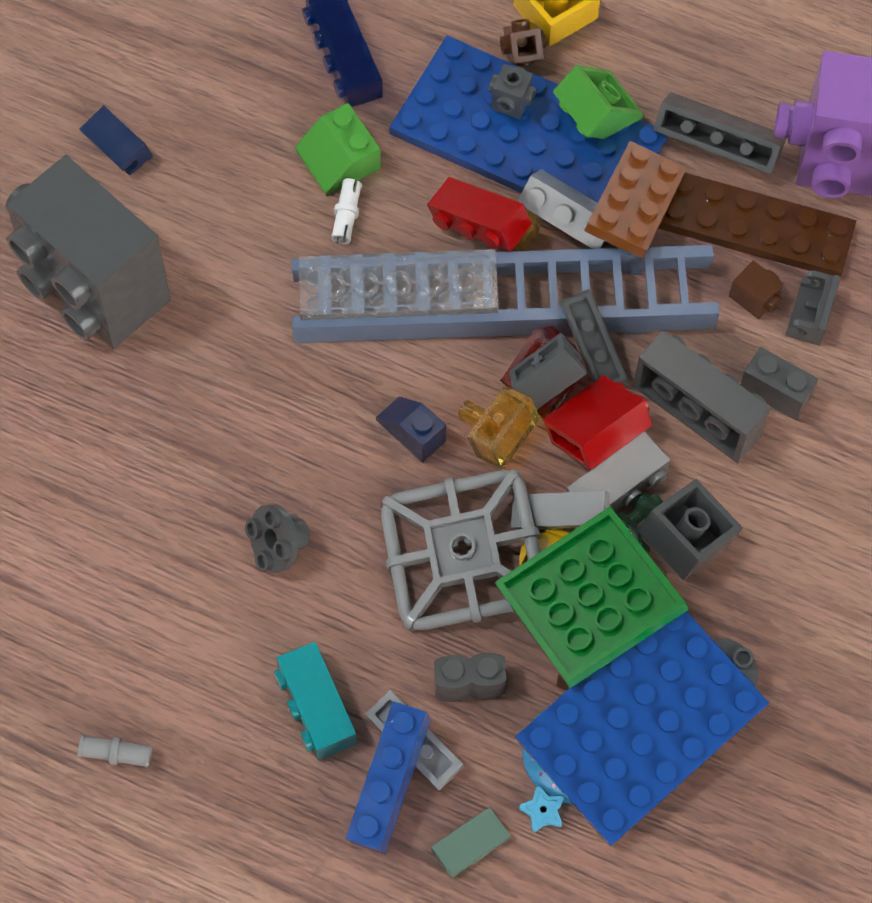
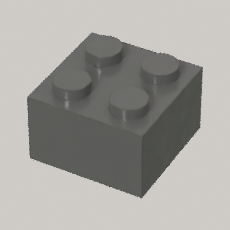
[638,479,743,581]

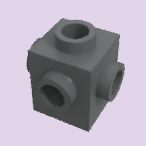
[488,64,536,119]

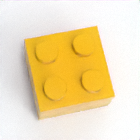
[513,0,600,47]

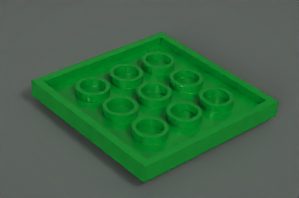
[495,506,689,688]

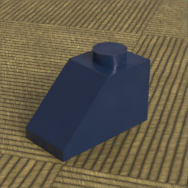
[376,396,446,463]

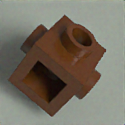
[500,19,546,66]

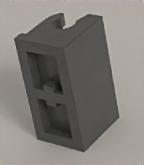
[785,271,841,346]
[509,333,587,411]

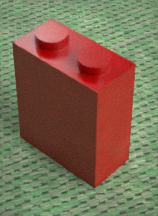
[543,375,652,471]

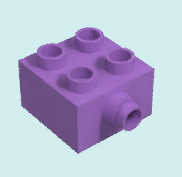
[774,51,872,198]

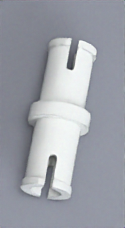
[331,178,362,244]

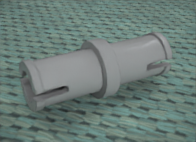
[78,734,152,768]

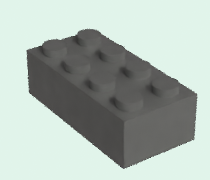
[633,330,771,464]

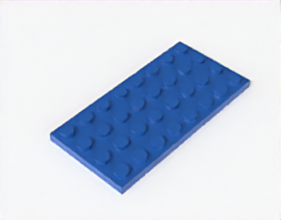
[389,35,668,203]

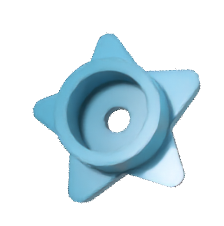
[519,787,564,832]

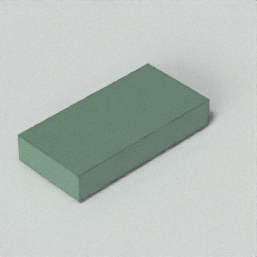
[431,807,511,879]

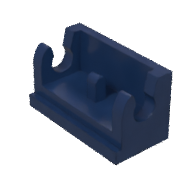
[79,105,153,175]

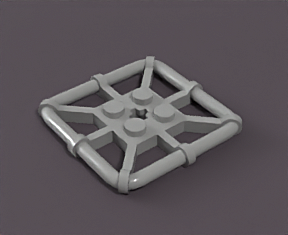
[381,469,541,632]

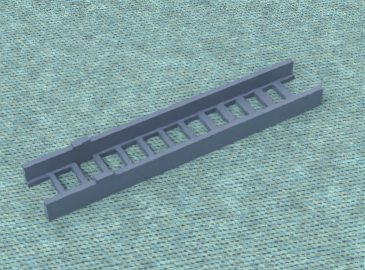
[292,245,719,343]

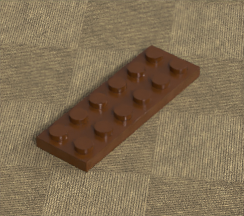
[658,173,857,276]

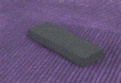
[559,289,628,383]

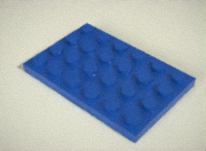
[514,611,769,846]

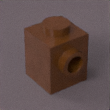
[729,260,783,320]

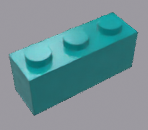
[273,642,357,761]

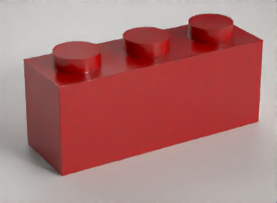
[427,177,532,252]

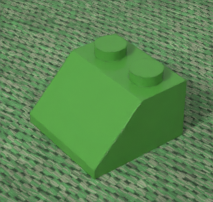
[553,65,645,139]
[295,103,381,196]

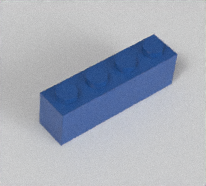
[345,701,431,854]

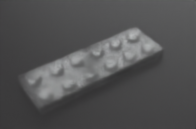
[299,249,499,321]

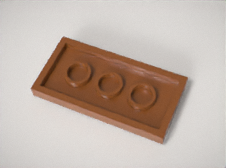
[584,141,687,259]

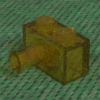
[458,385,540,470]

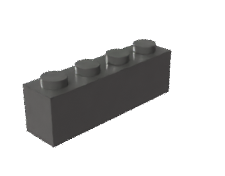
[653,92,787,174]

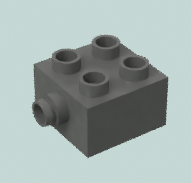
[5,155,171,349]

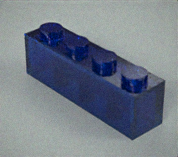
[302,0,383,107]

